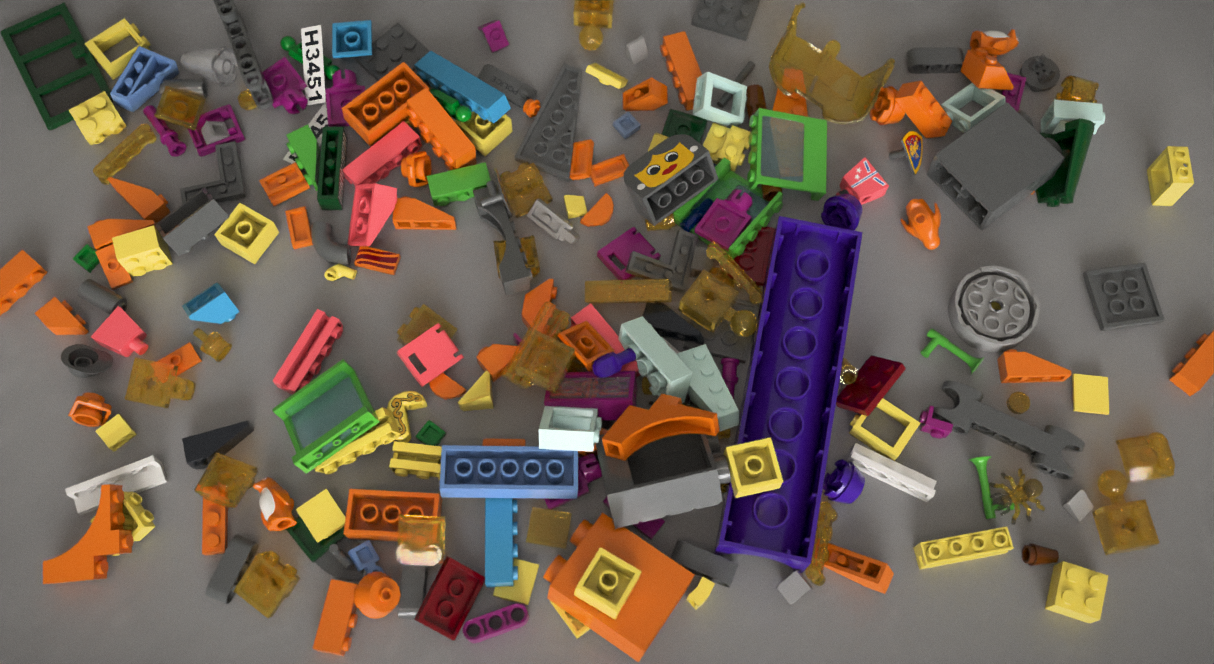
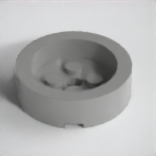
[948,266,1040,353]

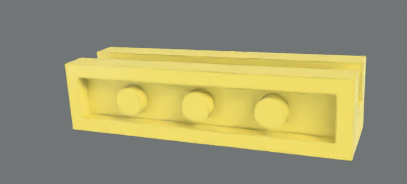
[314,407,401,475]
[389,441,442,480]
[914,526,1014,570]

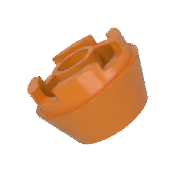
[870,86,905,125]
[354,572,400,619]

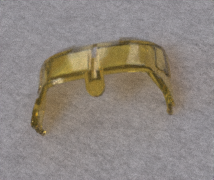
[768,2,895,124]

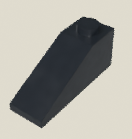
[642,302,705,345]
[182,420,254,470]

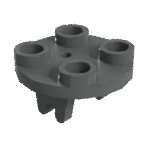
[1019,54,1060,92]

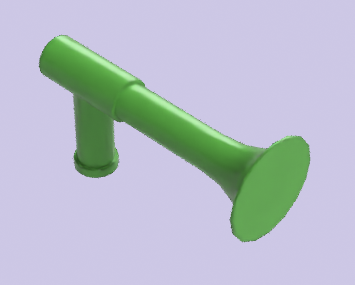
[920,328,985,375]
[968,456,1014,519]

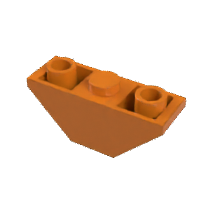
[522,279,557,345]

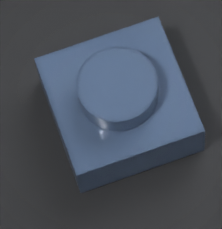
[613,111,641,139]

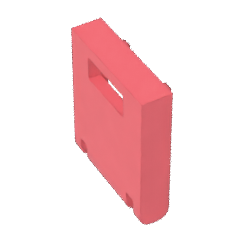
[397,323,464,387]

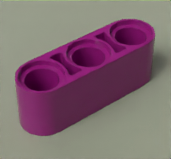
[463,603,529,643]

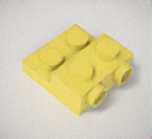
[69,91,127,145]
[703,123,751,172]
[90,492,155,556]

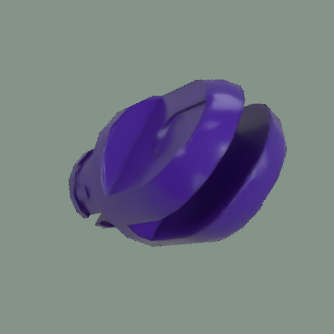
[592,348,636,378]

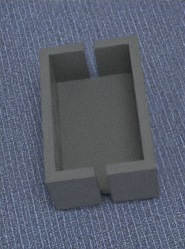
[155,187,229,256]

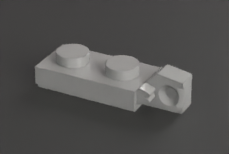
[527,199,581,244]

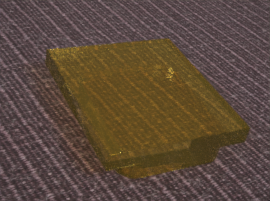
[526,507,572,549]

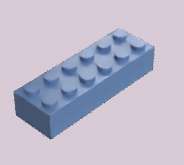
[439,445,578,499]

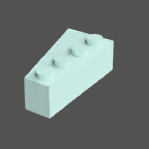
[618,316,693,403]
[677,344,739,432]

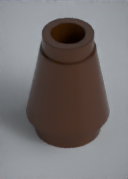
[1022,543,1059,566]

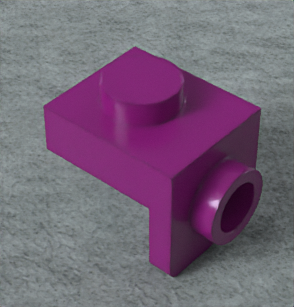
[919,405,953,439]

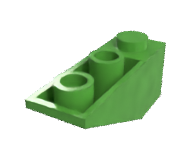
[286,125,320,191]

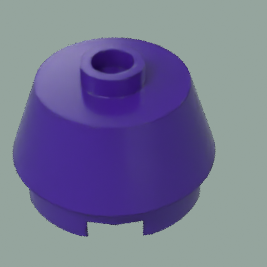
[821,194,863,230]
[823,459,865,504]

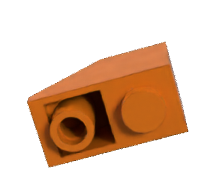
[34,297,89,335]

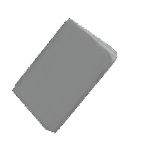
[626,36,649,65]
[201,121,230,145]
[1062,489,1094,522]
[777,569,812,605]

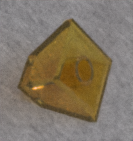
[154,86,206,130]

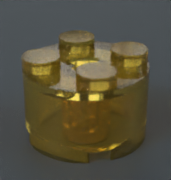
[1055,75,1099,103]

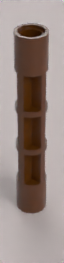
[746,84,783,201]

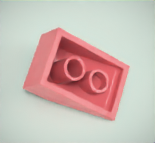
[347,183,397,246]

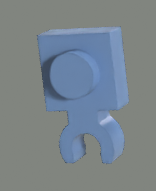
[348,540,384,575]

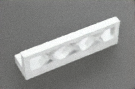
[847,443,937,502]
[65,455,168,515]

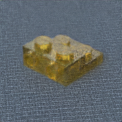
[500,162,553,218]
[396,304,457,346]
[234,551,301,618]

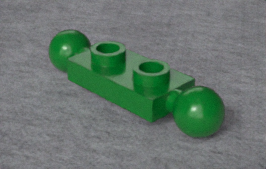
[280,36,340,80]
[430,89,472,122]

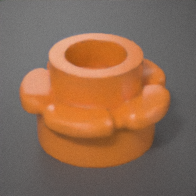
[523,99,541,118]

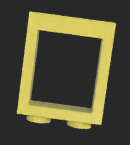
[85,18,151,80]
[1147,146,1194,206]
[849,398,920,461]

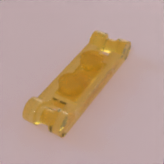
[93,123,157,185]
[706,242,762,304]
[806,502,838,586]

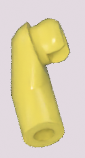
[324,264,357,281]

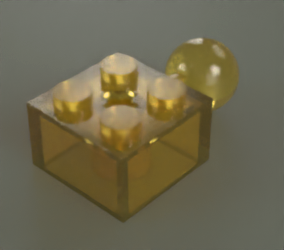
[574,0,615,50]
[678,269,758,337]
[1092,470,1160,555]

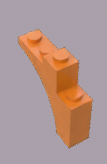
[602,394,720,461]
[43,484,133,584]

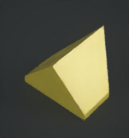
[458,370,493,411]

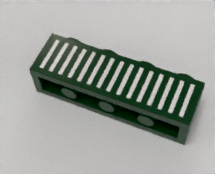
[317,127,348,210]

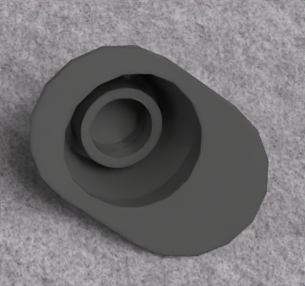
[61,344,113,378]

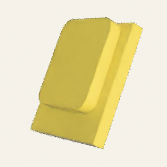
[1072,374,1109,415]
[296,489,346,542]
[493,558,539,605]

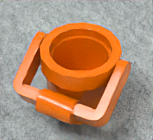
[401,151,432,187]
[68,392,112,427]

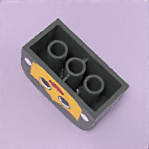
[623,134,718,226]

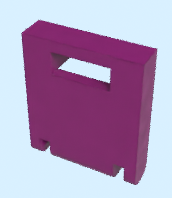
[186,104,245,157]
[597,227,661,285]

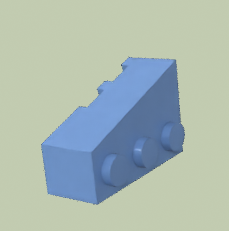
[110,46,179,112]

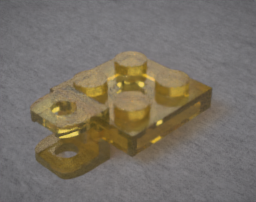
[124,358,196,408]

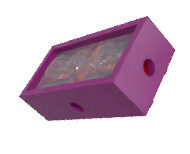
[544,371,638,421]

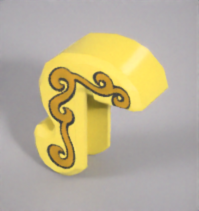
[387,391,428,443]

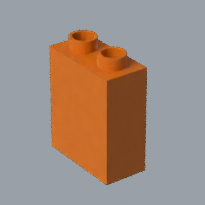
[543,512,695,662]

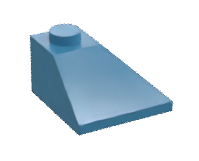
[332,20,372,58]
[182,282,239,324]

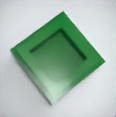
[73,244,100,273]
[415,420,446,446]

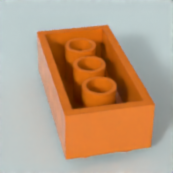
[342,62,431,147]
[406,88,477,171]
[344,489,442,544]

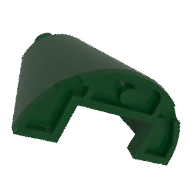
[1035,118,1095,207]

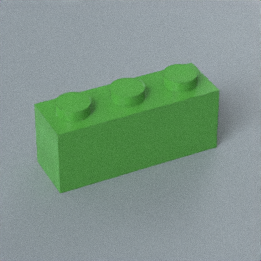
[426,162,491,206]

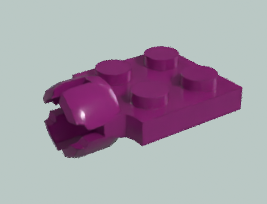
[263,57,308,114]
[325,69,366,127]
[694,189,753,252]
[545,453,603,510]

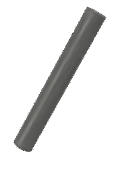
[717,61,755,108]

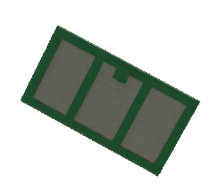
[0,3,113,130]

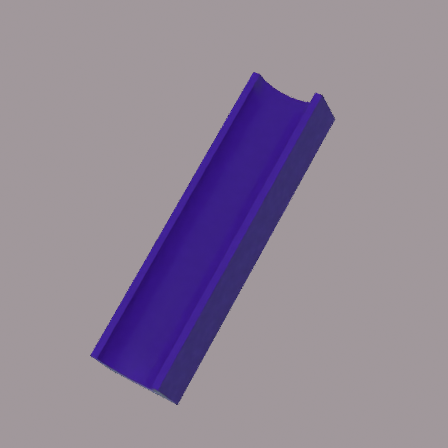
[714,216,863,573]

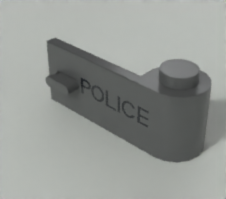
[477,64,537,109]

